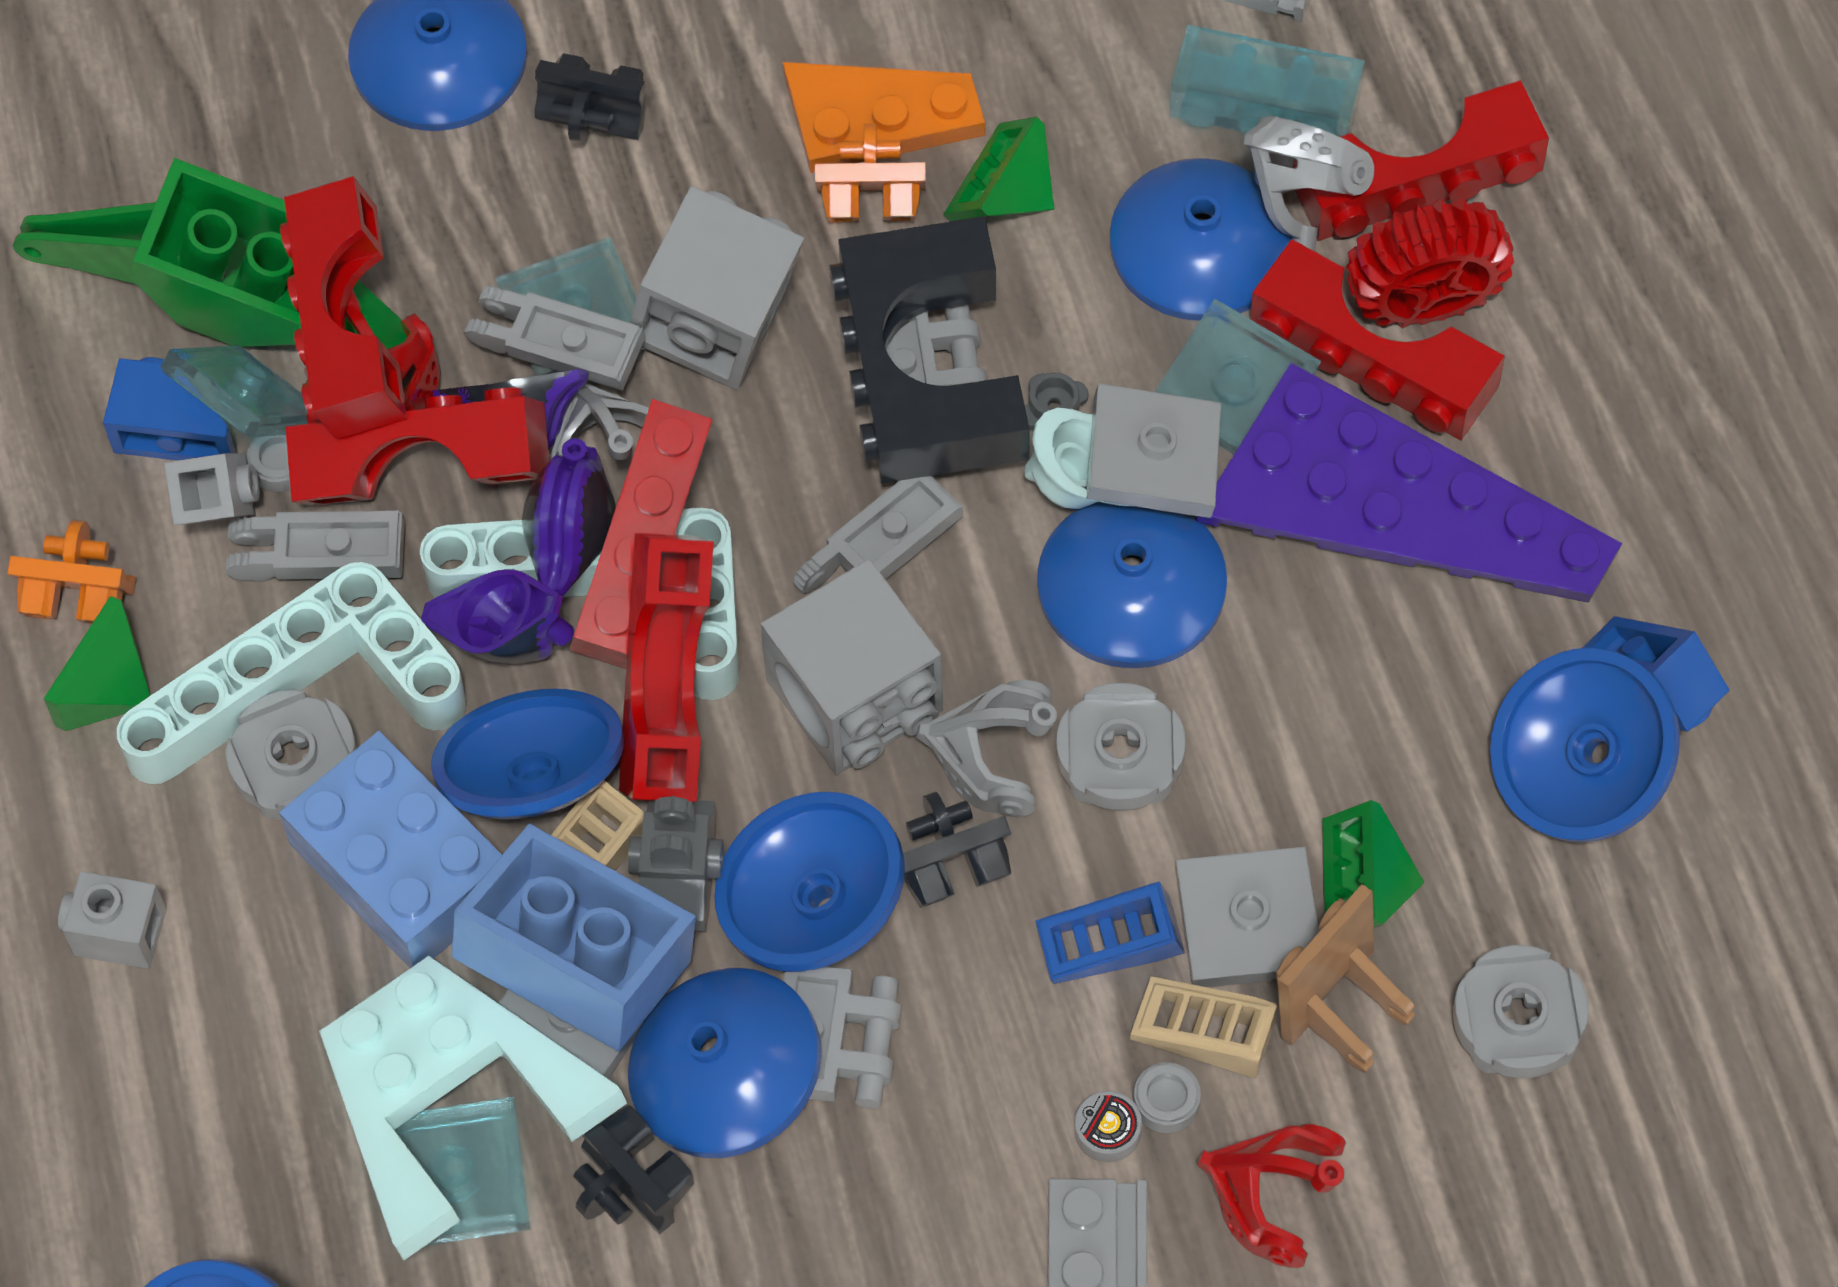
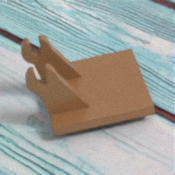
[1276,884,1416,1072]

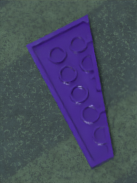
[1196,363,1622,603]

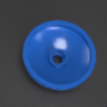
[348,0,527,131]
[1110,158,1292,321]
[1037,502,1227,668]
[1490,648,1680,842]
[431,689,624,820]
[714,792,905,972]
[628,968,821,1158]

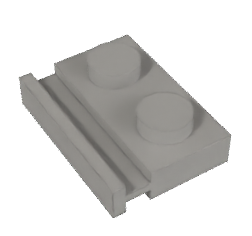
[1048,1179,1147,1287]

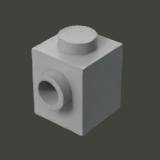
[164,453,259,526]
[58,871,167,969]

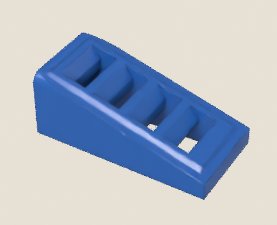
[1035,881,1185,984]

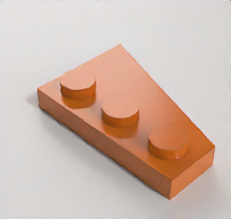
[782,62,985,173]

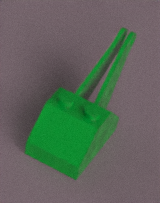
[13,157,301,347]

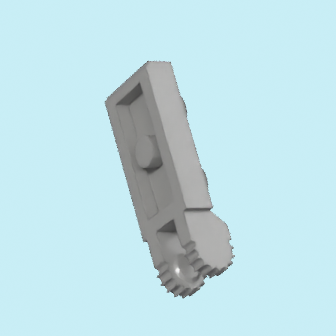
[464,286,645,391]
[793,476,963,594]
[225,511,405,582]

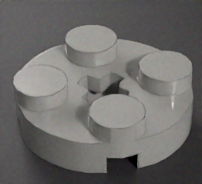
[1056,683,1186,810]
[225,690,357,820]
[1453,945,1589,1078]

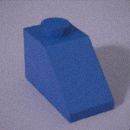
[103,357,236,461]
[1582,616,1730,732]

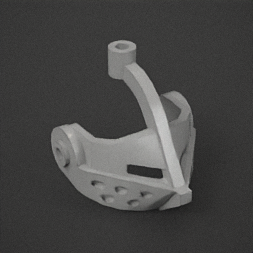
[1243,116,1374,251]
[549,383,649,461]
[916,680,1057,817]

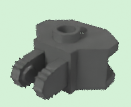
[628,796,724,931]

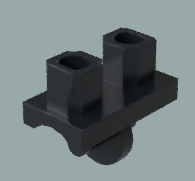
[535,53,645,143]
[903,791,1012,908]
[573,1105,694,1235]

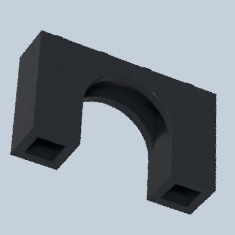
[829,216,1030,484]

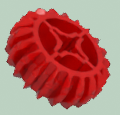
[1346,198,1515,329]

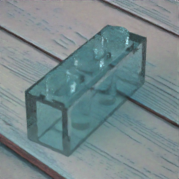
[1170,25,1365,136]

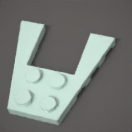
[319,956,627,1260]

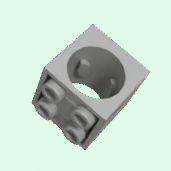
[630,185,804,391]
[760,559,943,776]

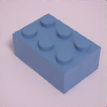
[279,731,502,968]
[452,823,696,1052]

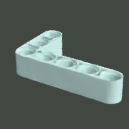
[420,508,740,700]
[117,562,466,784]

